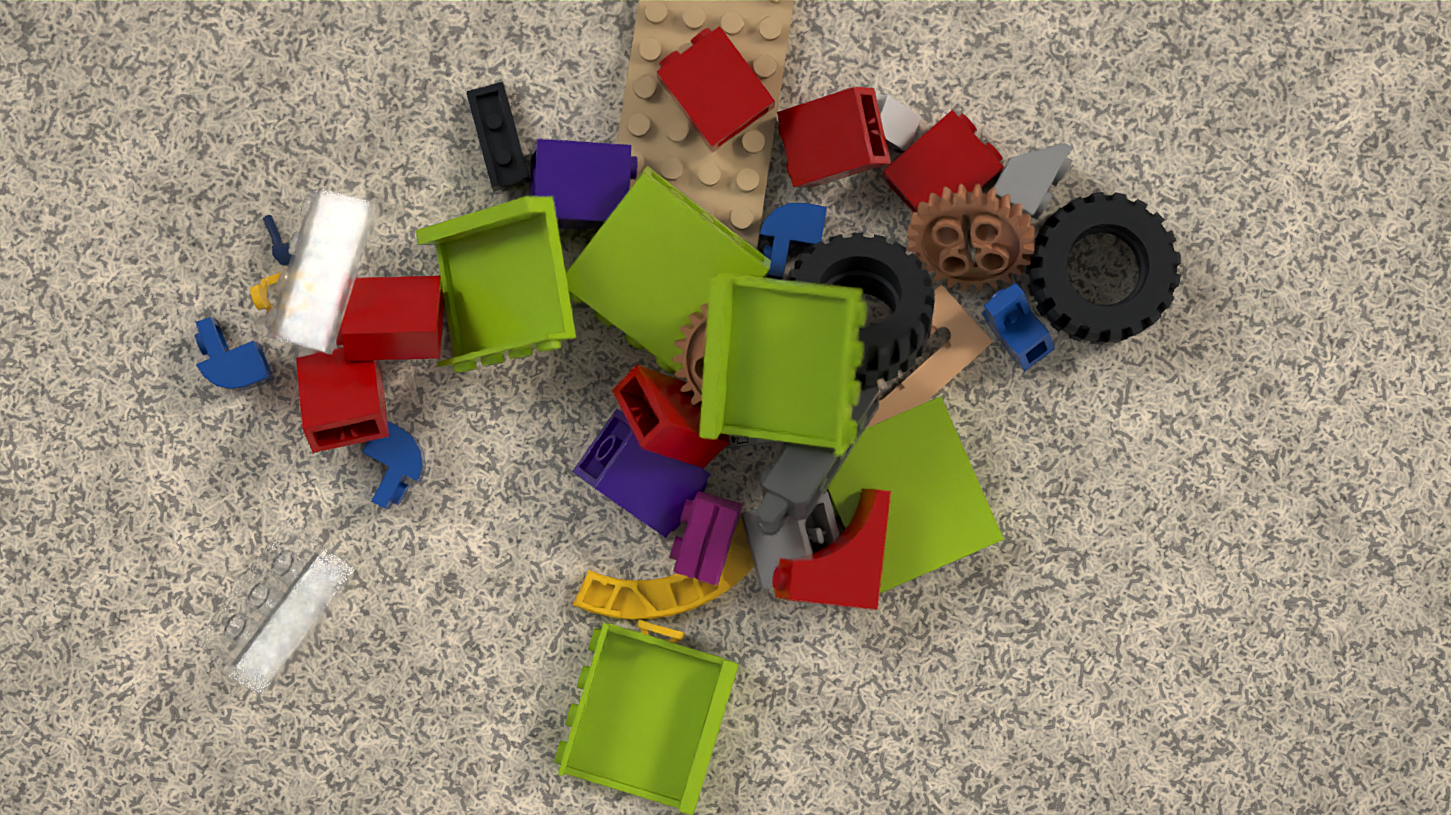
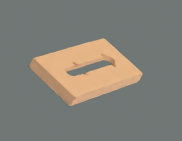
[866,284,993,428]

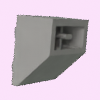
[993,143,1073,220]
[741,492,840,589]

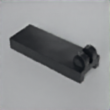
[466,81,531,192]

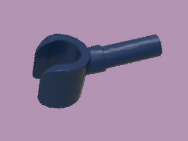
[263,215,299,266]

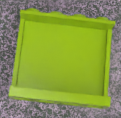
[565,166,771,374]
[415,196,576,373]
[700,273,867,456]
[827,396,1004,593]
[554,622,739,815]

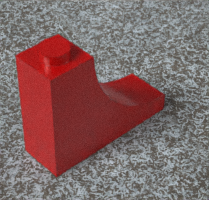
[772,489,891,610]

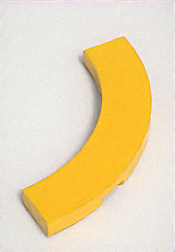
[573,518,754,619]

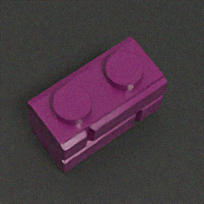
[669,491,743,585]

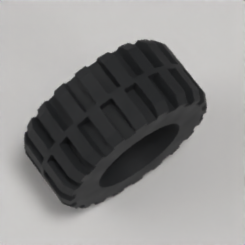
[1026,192,1181,345]
[786,233,935,386]

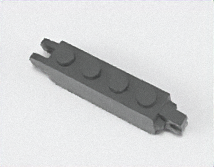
[756,380,879,537]

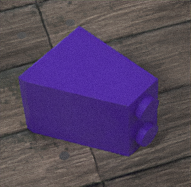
[529,139,638,229]
[572,408,711,538]

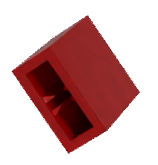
[656,26,775,153]
[777,86,891,187]
[881,110,1004,212]
[335,275,444,361]
[296,348,389,453]
[611,365,729,468]

